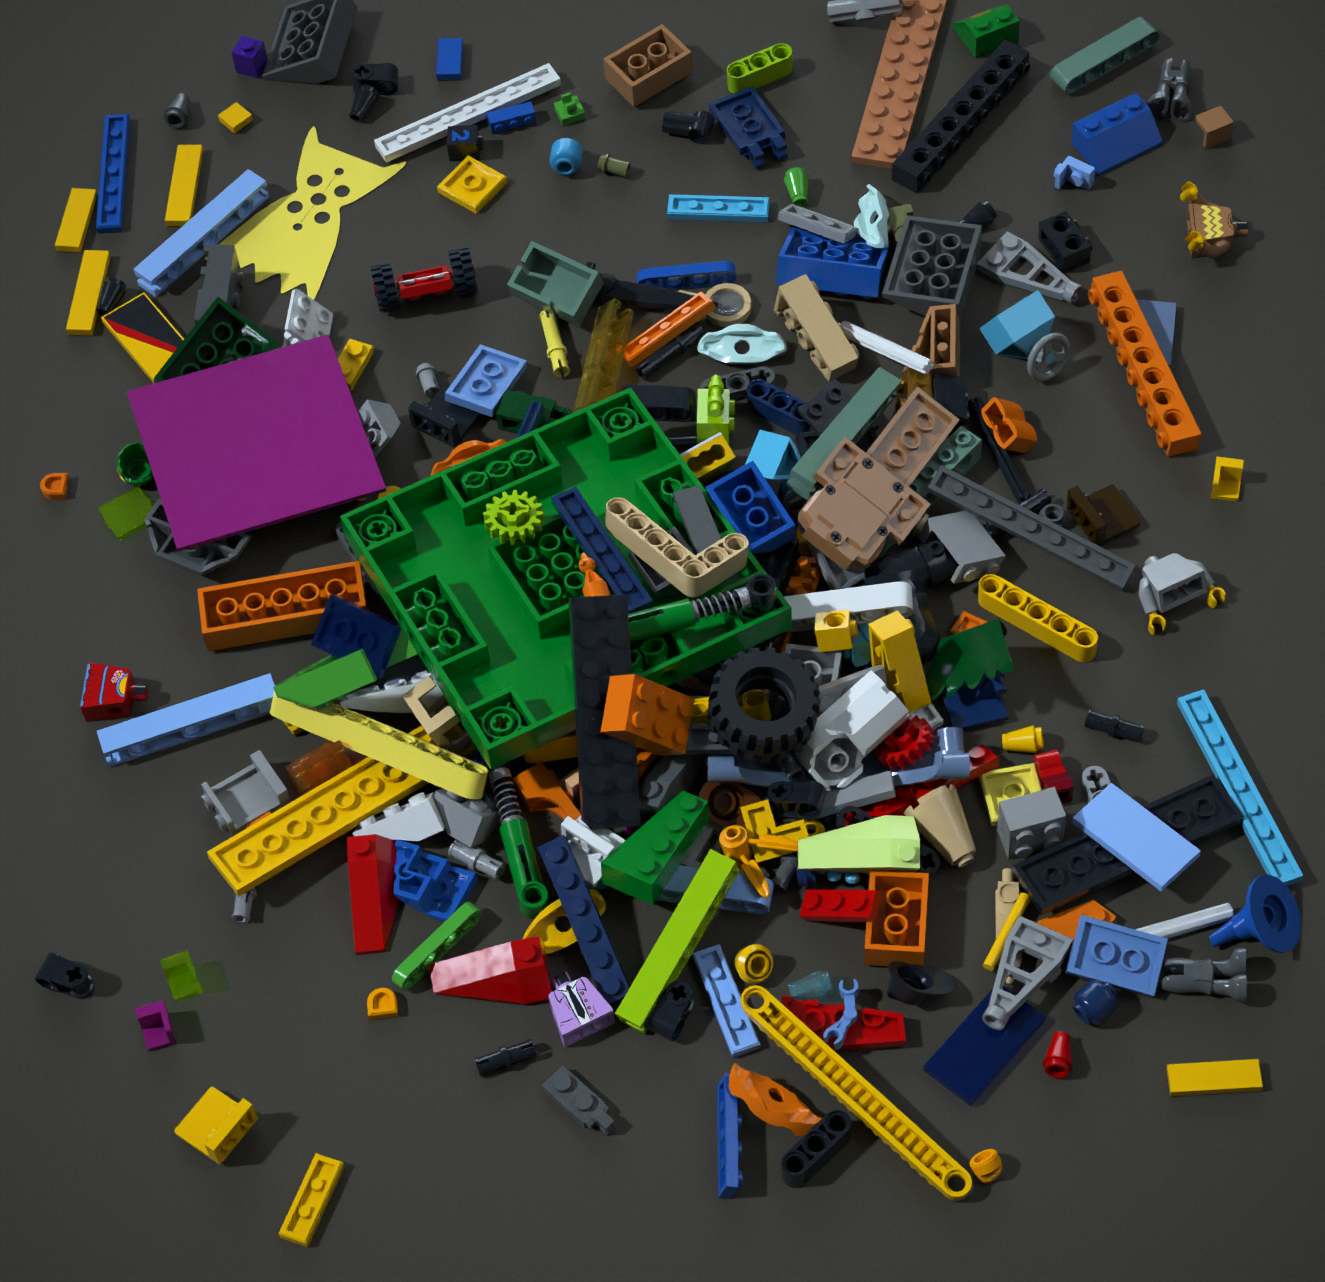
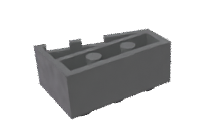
[194,244,245,325]

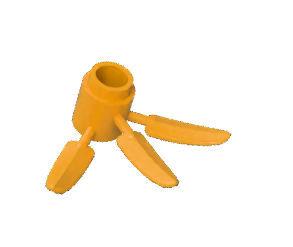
[719,825,798,898]

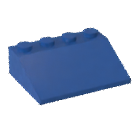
[776,227,892,299]

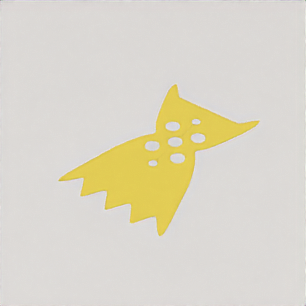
[205,126,406,300]

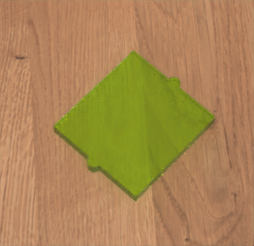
[98,486,153,540]

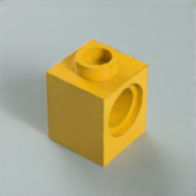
[815,609,858,652]

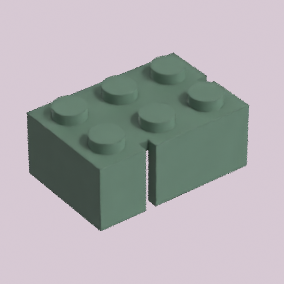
[507,241,604,327]

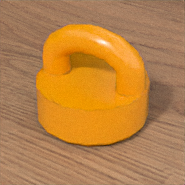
[969,1149,1002,1183]

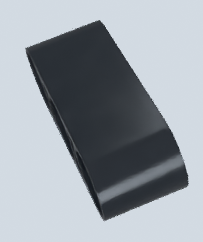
[620,384,696,422]
[781,1109,852,1188]

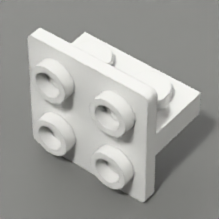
[283,288,333,347]
[561,815,626,887]

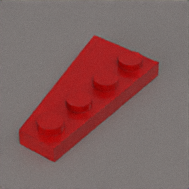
[782,995,906,1051]

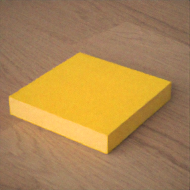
[437,156,508,214]

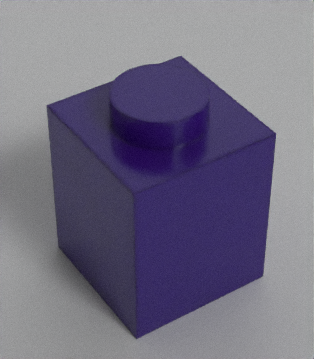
[231,36,268,78]

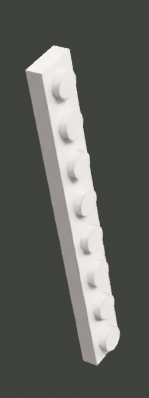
[374,63,561,162]

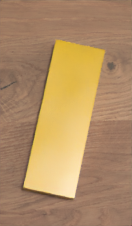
[55,188,98,253]
[1166,1059,1263,1097]
[278,1153,345,1248]

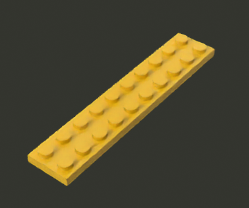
[207,724,477,897]

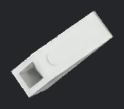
[353,792,445,841]

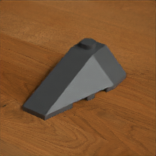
[638,753,707,817]

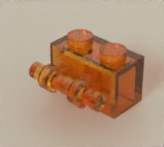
[285,740,352,796]

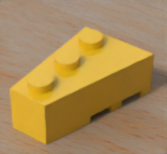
[868,610,931,714]

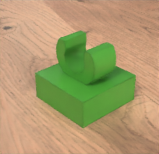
[554,93,586,126]

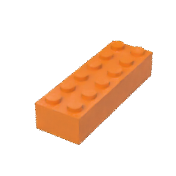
[197,561,370,651]

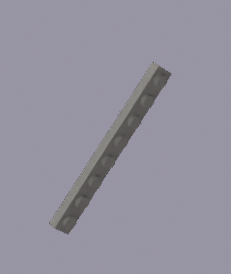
[927,465,1136,591]

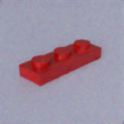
[799,890,883,922]

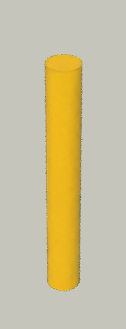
[983,893,1030,971]

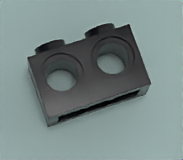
[1038,211,1093,273]

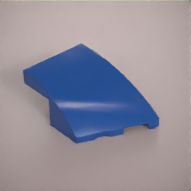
[394,839,478,923]

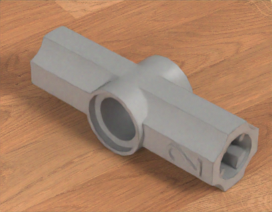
[827,0,903,23]

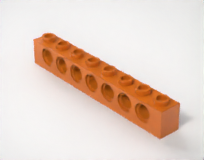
[1088,271,1202,457]

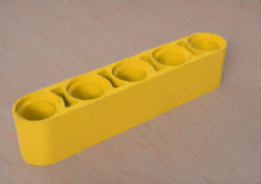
[978,574,1098,662]

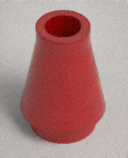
[1042,1031,1073,1078]

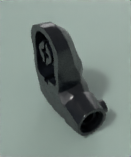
[863,540,956,665]

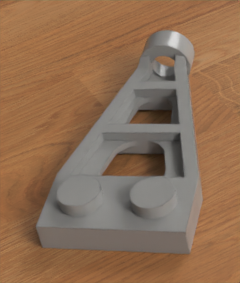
[977,231,1083,304]
[982,916,1073,1030]

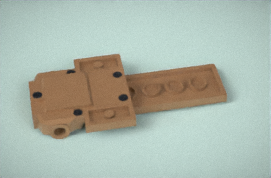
[797,386,959,571]

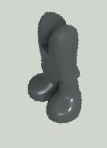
[1146,58,1193,122]
[1162,948,1247,1002]

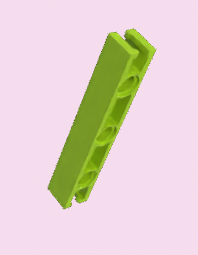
[615,849,740,1034]

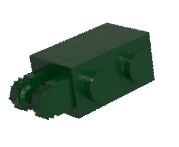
[496,390,574,434]

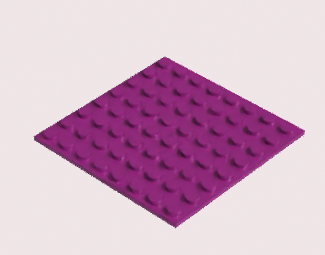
[126,335,387,552]

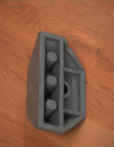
[144,499,251,576]

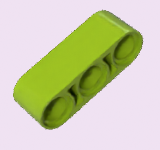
[727,43,793,94]

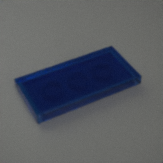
[923,986,1046,1106]

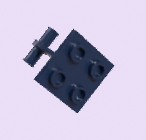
[941,670,1008,730]

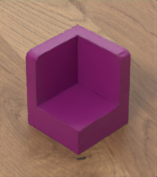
[135,1000,177,1051]

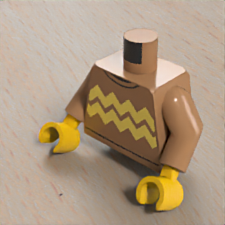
[1180,182,1248,259]

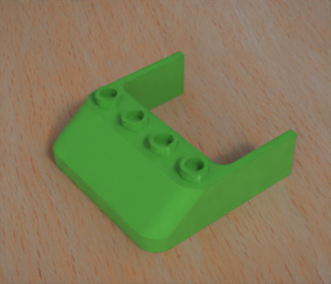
[273,625,418,711]

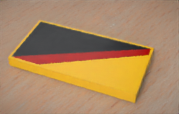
[101,292,184,383]

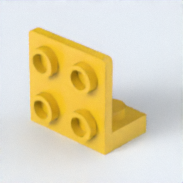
[174,1087,258,1165]

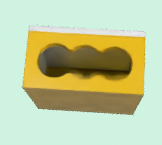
[680,432,736,484]

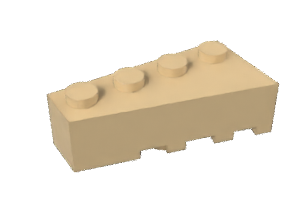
[774,274,859,382]

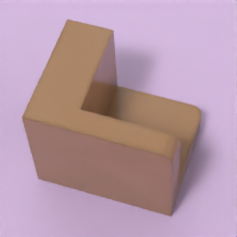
[1195,105,1234,149]

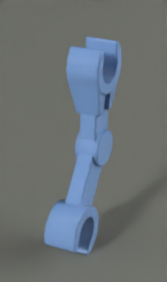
[823,979,859,1050]

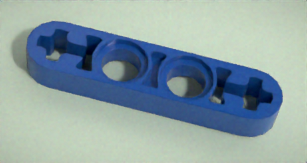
[636,261,737,290]

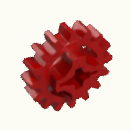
[874,715,935,770]

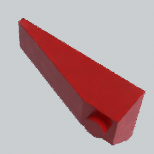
[347,834,401,955]
[429,936,553,1005]

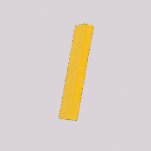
[165,145,204,226]
[66,250,111,336]

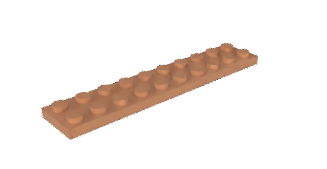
[851,0,948,169]

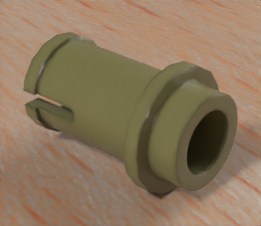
[598,154,631,177]

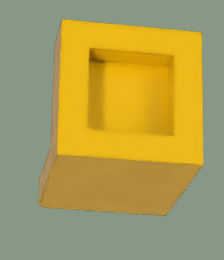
[1211,457,1244,502]

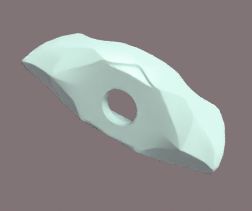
[854,184,889,249]
[697,324,787,364]

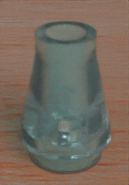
[788,969,834,1000]

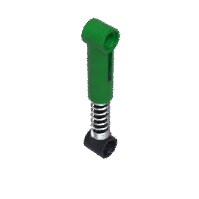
[628,574,777,643]
[482,757,548,919]

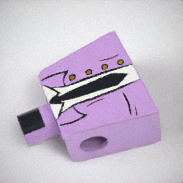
[548,972,615,1048]

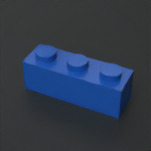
[487,101,536,134]

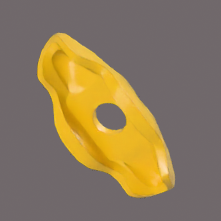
[523,889,606,954]

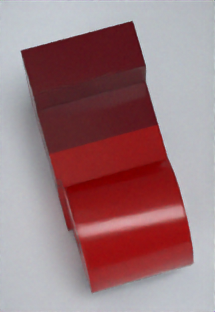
[1033,750,1074,804]

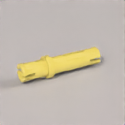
[539,310,570,378]

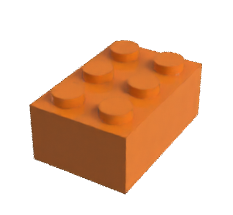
[601,674,694,756]
[864,870,929,966]

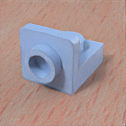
[1053,155,1095,190]

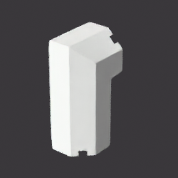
[795,671,911,788]

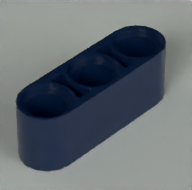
[747,380,811,435]

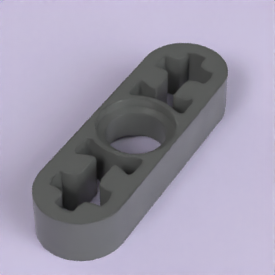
[700,367,775,400]

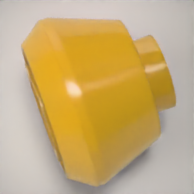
[735,944,773,984]

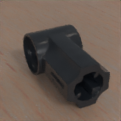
[662,110,715,144]

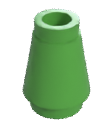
[784,167,809,207]

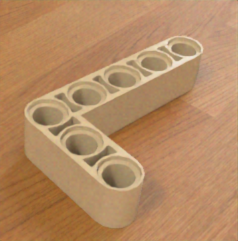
[605,497,749,597]

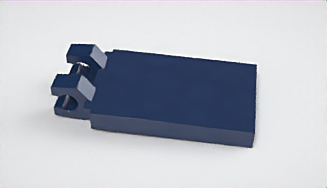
[708,86,788,170]

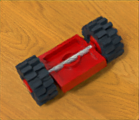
[370,247,478,312]

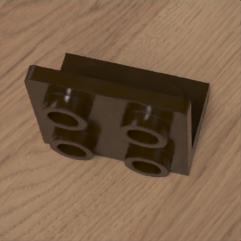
[1066,484,1141,546]

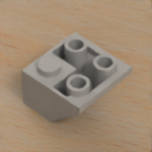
[358,399,401,458]
[434,789,503,847]

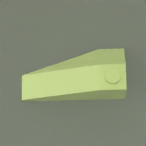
[798,815,920,873]

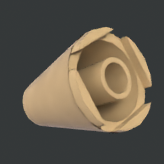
[904,784,976,868]

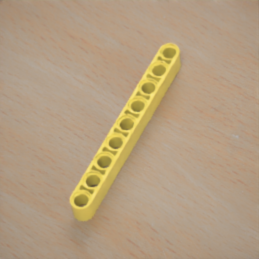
[270,691,488,799]

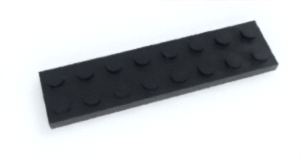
[568,595,641,829]
[1012,774,1244,916]

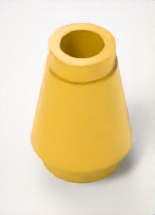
[1002,725,1044,753]

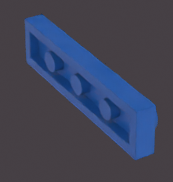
[717,1073,743,1199]

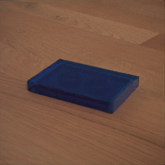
[311,594,402,678]

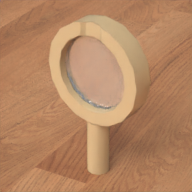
[678,283,752,327]

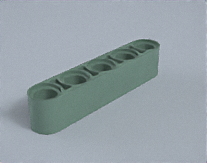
[1050,17,1160,94]

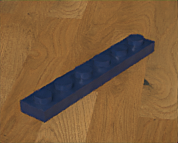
[551,486,653,614]
[538,835,631,1006]

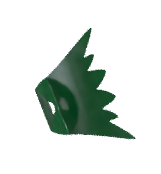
[926,618,1013,701]

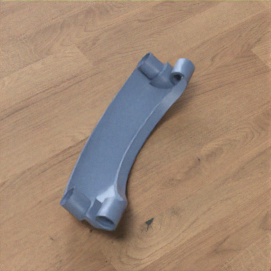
[708,727,970,788]

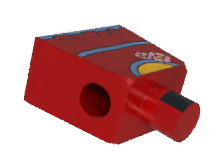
[80,663,149,722]

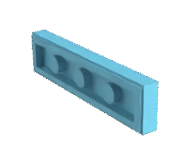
[667,194,770,223]

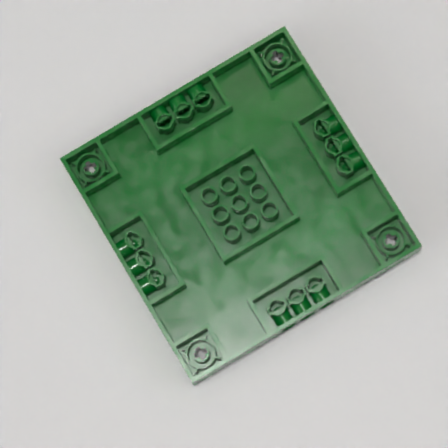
[340,388,792,770]

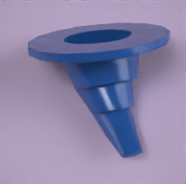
[1209,874,1301,954]

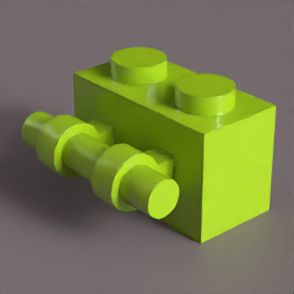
[697,375,735,444]

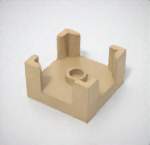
[402,676,472,754]

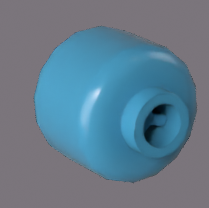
[549,138,583,175]

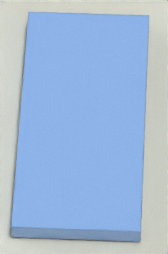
[1072,783,1201,892]

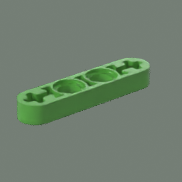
[392,902,482,991]

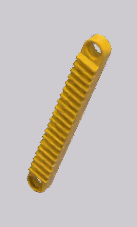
[740,985,972,1201]

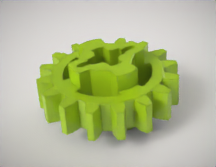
[483,490,544,545]

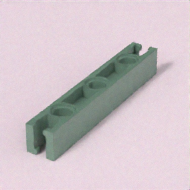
[785,367,902,500]

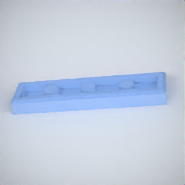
[692,944,761,1058]

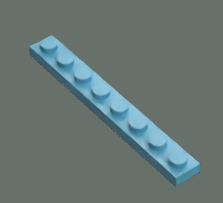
[1177,689,1303,886]

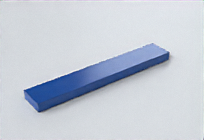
[96,114,131,234]

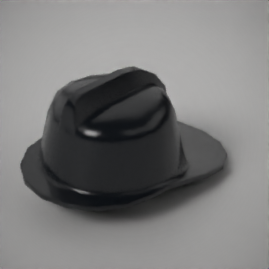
[887,961,955,1006]

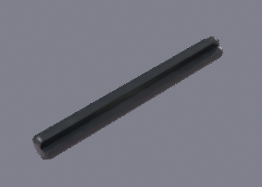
[968,397,1031,503]

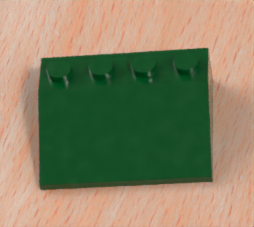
[154,297,280,383]

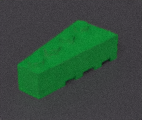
[601,791,709,905]

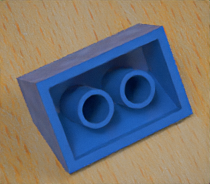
[1071,93,1163,176]
[705,461,797,554]

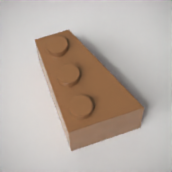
[903,304,960,377]

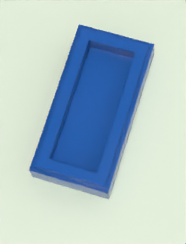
[436,38,463,80]

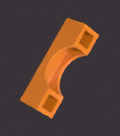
[512,762,581,836]

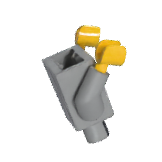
[1139,553,1226,635]

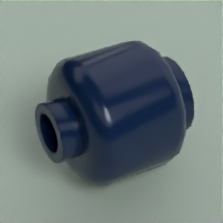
[1072,980,1118,1025]

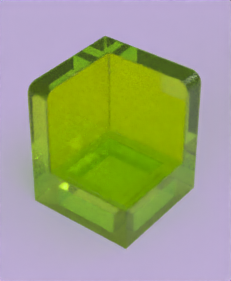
[160,950,203,1002]

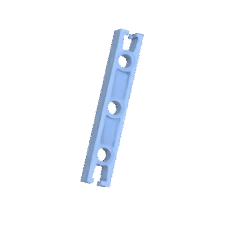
[133,169,270,297]
[97,673,275,767]

